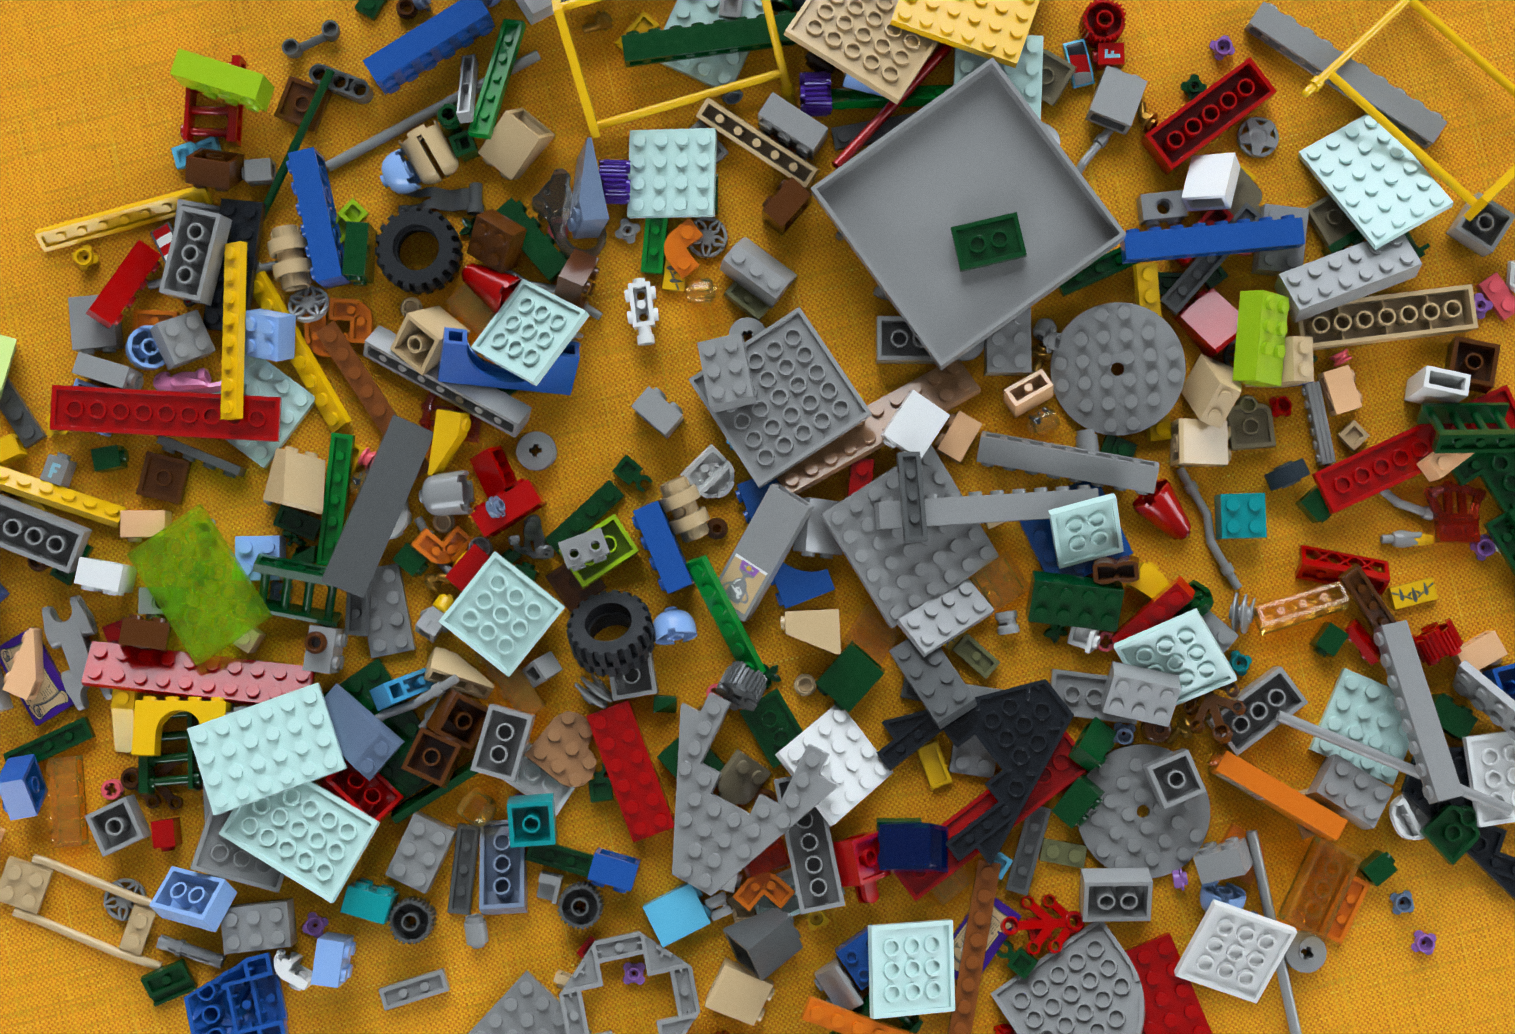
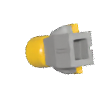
[415,594,455,643]

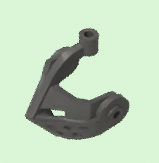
[508,515,554,560]

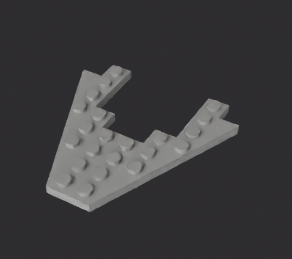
[672,692,839,896]

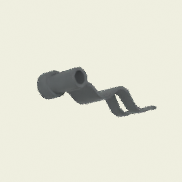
[398,182,484,216]

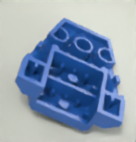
[184,952,288,1034]

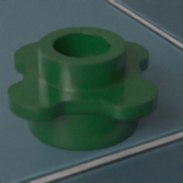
[1180,74,1207,100]

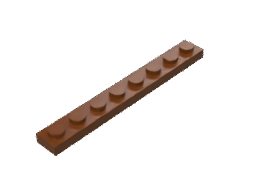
[316,321,429,480]
[947,859,1001,1034]

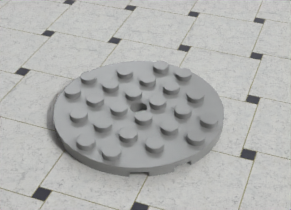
[1051,302,1186,436]
[1077,744,1210,878]

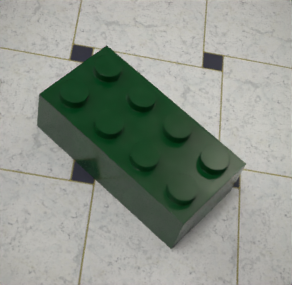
[1026,571,1124,632]

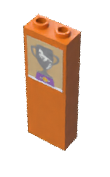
[1207,750,1348,841]

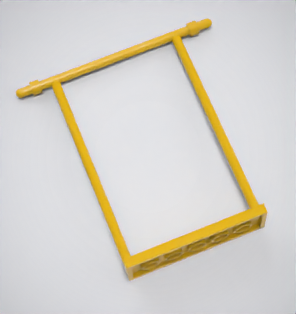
[551,0,796,139]
[1301,0,1515,222]

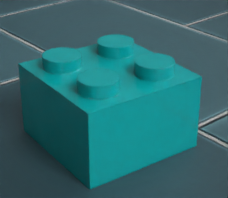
[1214,493,1267,540]
[507,793,557,848]
[340,878,400,925]

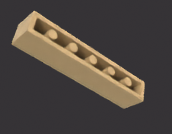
[696,97,820,189]

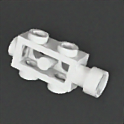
[624,278,659,346]

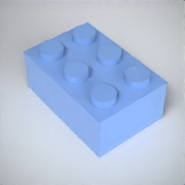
[149,866,237,932]

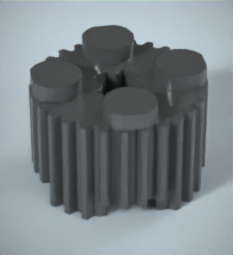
[715,661,768,711]
[557,881,604,930]
[388,896,437,944]

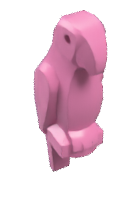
[153,368,221,394]

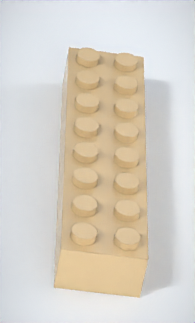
[1290,284,1478,350]

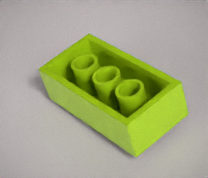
[170,48,275,113]
[1232,290,1290,387]

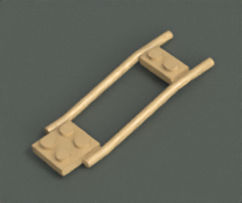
[0,854,163,970]

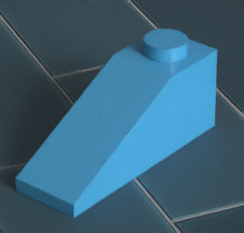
[369,667,435,711]

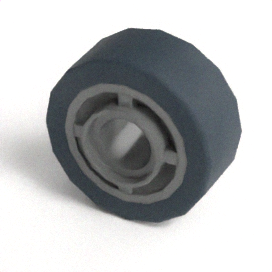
[1264,458,1310,491]

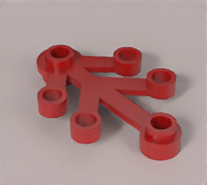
[1000,894,1085,955]

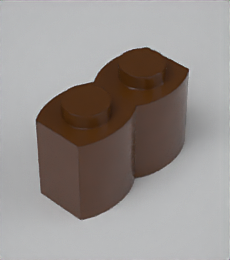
[1093,555,1140,584]

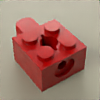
[833,831,891,903]

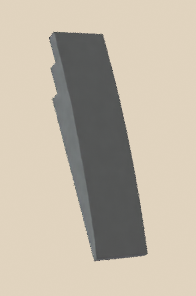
[321,415,433,598]

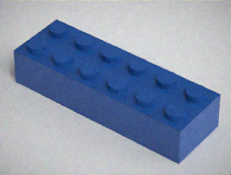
[363,0,496,95]
[286,147,352,289]

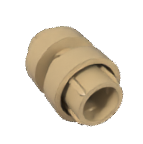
[267,225,313,292]
[659,475,710,543]

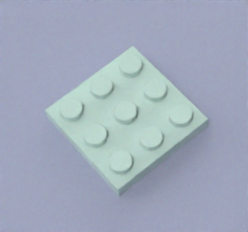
[1048,493,1124,569]

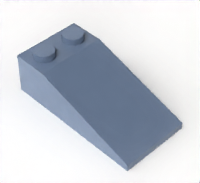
[567,137,609,239]
[324,683,405,781]
[479,820,528,915]

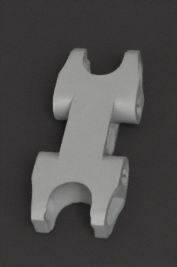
[42,595,113,711]

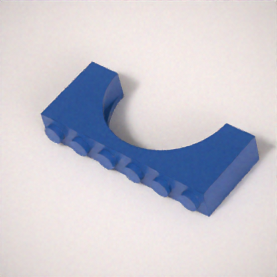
[438,327,580,395]
[735,478,835,609]

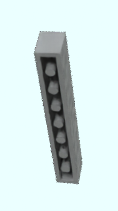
[363,325,532,438]
[976,431,1159,495]
[1373,620,1464,804]

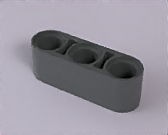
[309,64,374,104]

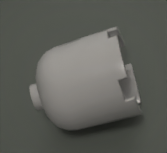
[419,470,474,516]

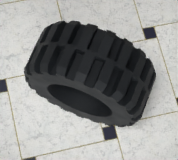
[375,206,463,295]
[567,590,656,677]

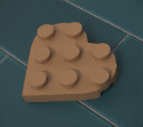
[524,711,596,788]

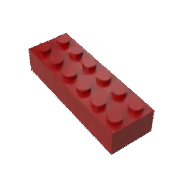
[1140,57,1277,176]
[586,699,675,843]

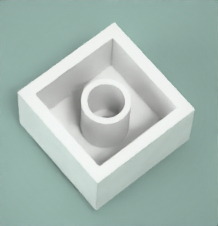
[74,557,138,596]

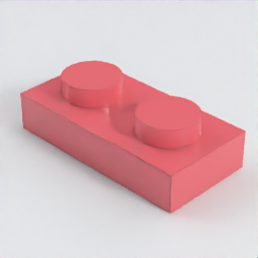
[1476,272,1515,321]

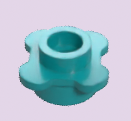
[1229,650,1252,676]

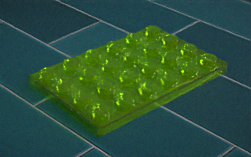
[127,504,273,666]

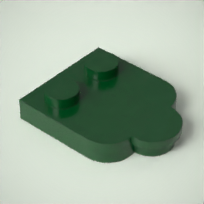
[1419,805,1480,865]

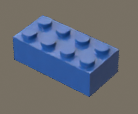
[631,501,695,594]

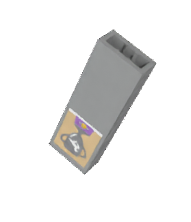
[718,483,815,622]

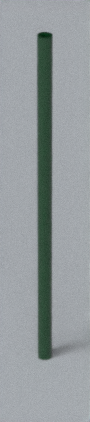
[263,68,335,221]

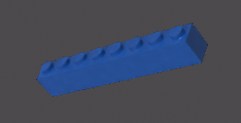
[1120,215,1305,264]

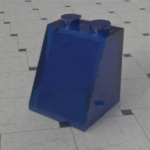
[877,823,948,873]

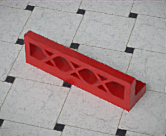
[1295,545,1390,595]

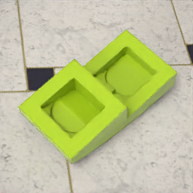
[332,198,369,243]

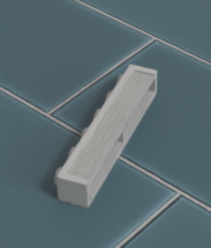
[456,54,479,123]
[1301,381,1336,466]

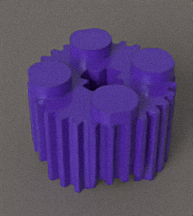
[799,71,832,117]
[599,159,630,204]

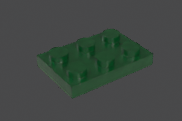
[950,212,1027,272]
[739,688,803,769]

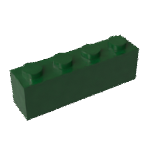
[496,197,569,284]

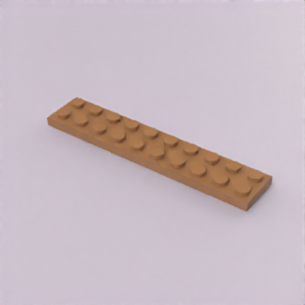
[776,360,980,495]

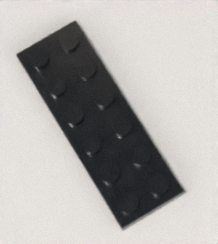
[203,198,266,331]

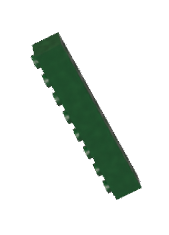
[621,11,799,68]

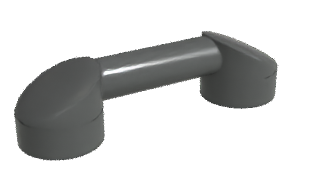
[282,20,340,59]

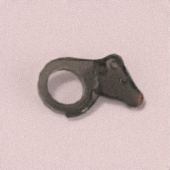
[531,168,608,257]

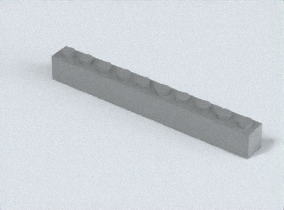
[1244,1,1447,149]
[874,485,1099,530]

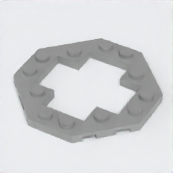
[559,931,701,1034]

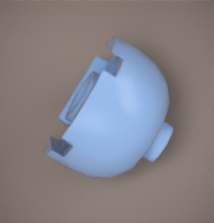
[380,148,421,194]
[125,325,165,370]
[653,606,697,645]
[1200,881,1246,912]

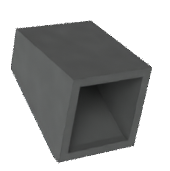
[723,907,803,981]

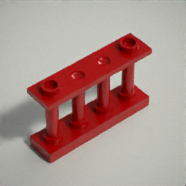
[180,55,246,147]

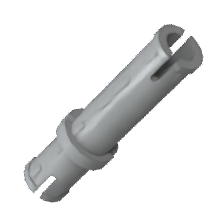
[156,934,226,969]

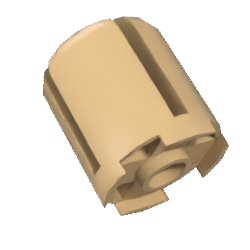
[398,120,459,184]

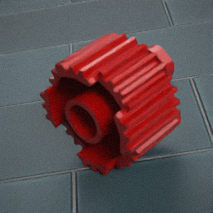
[1079,0,1126,48]
[1412,618,1464,666]

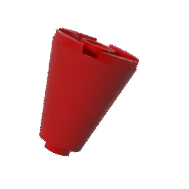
[462,263,521,314]
[1132,478,1191,540]

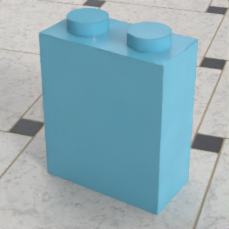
[643,882,711,947]

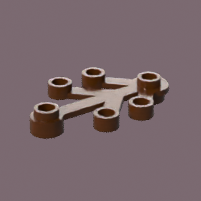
[1183,682,1246,744]
[121,751,203,810]

